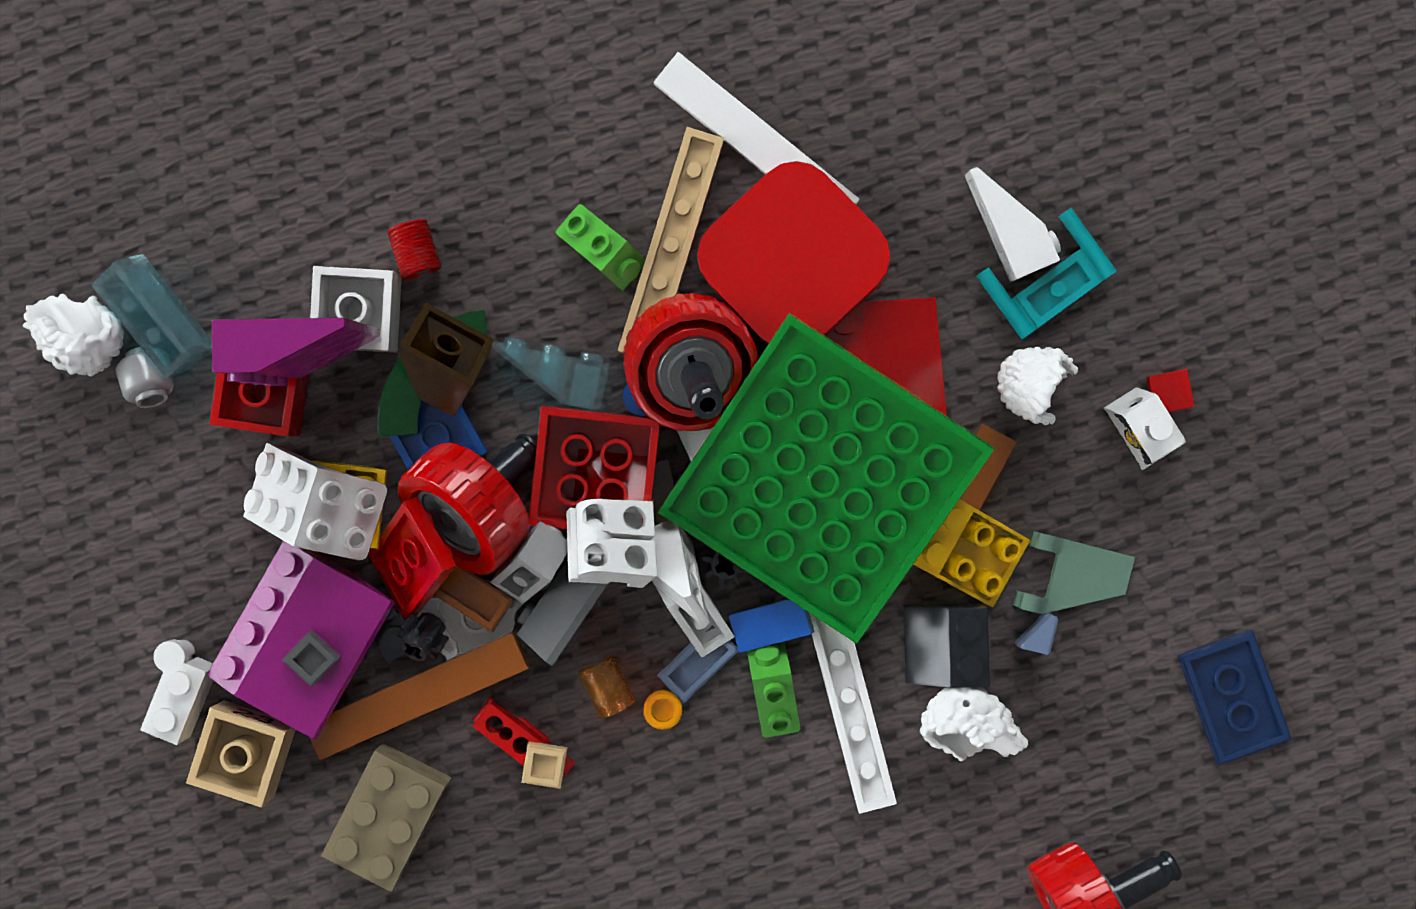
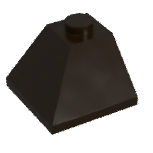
[397,302,495,417]

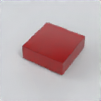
[1146,369,1195,412]

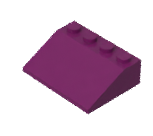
[212,318,380,386]
[207,541,395,739]

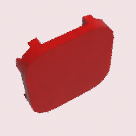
[697,161,890,346]

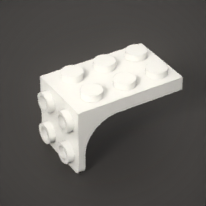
[243,443,387,560]

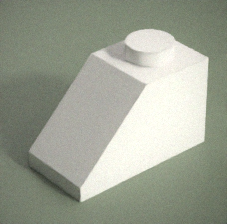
[656,584,734,657]

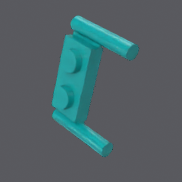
[976,208,1117,339]

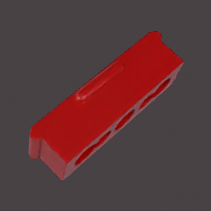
[472,697,576,779]

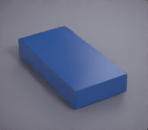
[728,599,815,653]

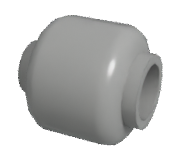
[116,347,174,408]

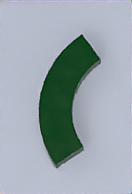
[377,310,487,438]

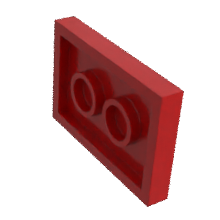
[368,497,456,620]

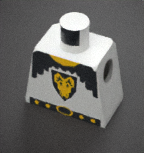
[1104,387,1186,470]

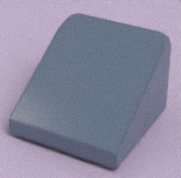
[1014,613,1058,655]

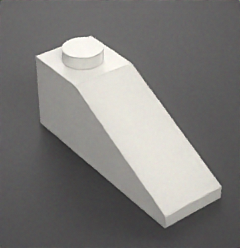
[965,167,1061,282]
[644,520,708,624]

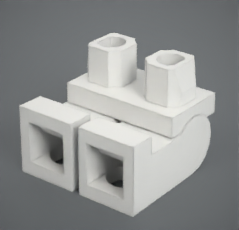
[566,499,657,588]

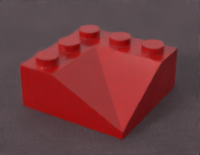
[529,405,660,529]

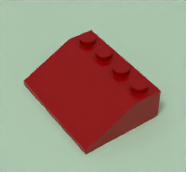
[826,297,947,416]

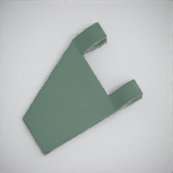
[1013,531,1135,614]

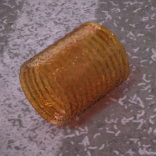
[577,655,636,718]

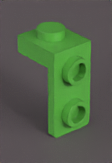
[556,204,645,291]
[747,643,800,738]

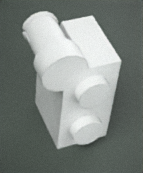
[140,639,213,745]

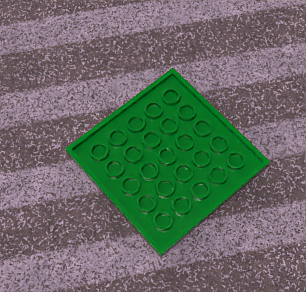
[658,312,994,644]

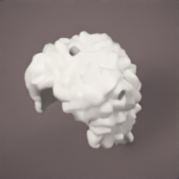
[23,294,124,377]
[997,347,1078,425]
[920,687,1028,762]

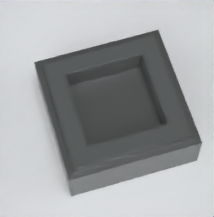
[282,629,341,687]

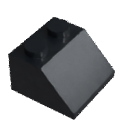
[903,603,990,688]

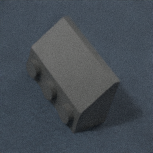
[517,553,608,666]

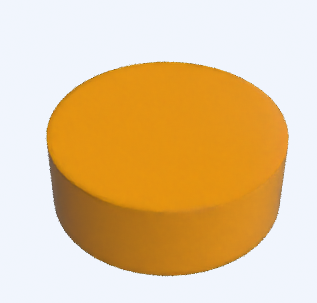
[643,689,682,730]

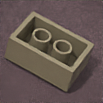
[321,743,452,892]

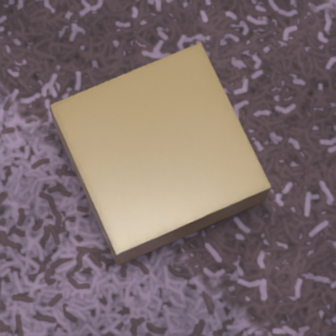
[521,741,568,789]

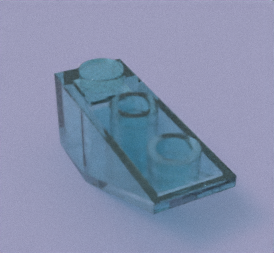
[492,337,612,412]

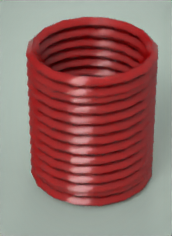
[387,219,442,280]

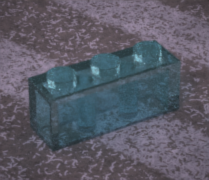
[91,254,212,379]

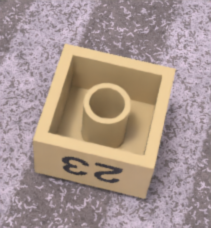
[186,700,296,808]

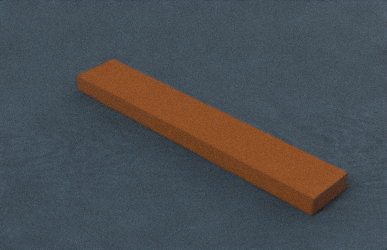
[309,631,531,760]

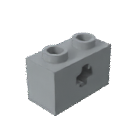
[491,521,568,604]

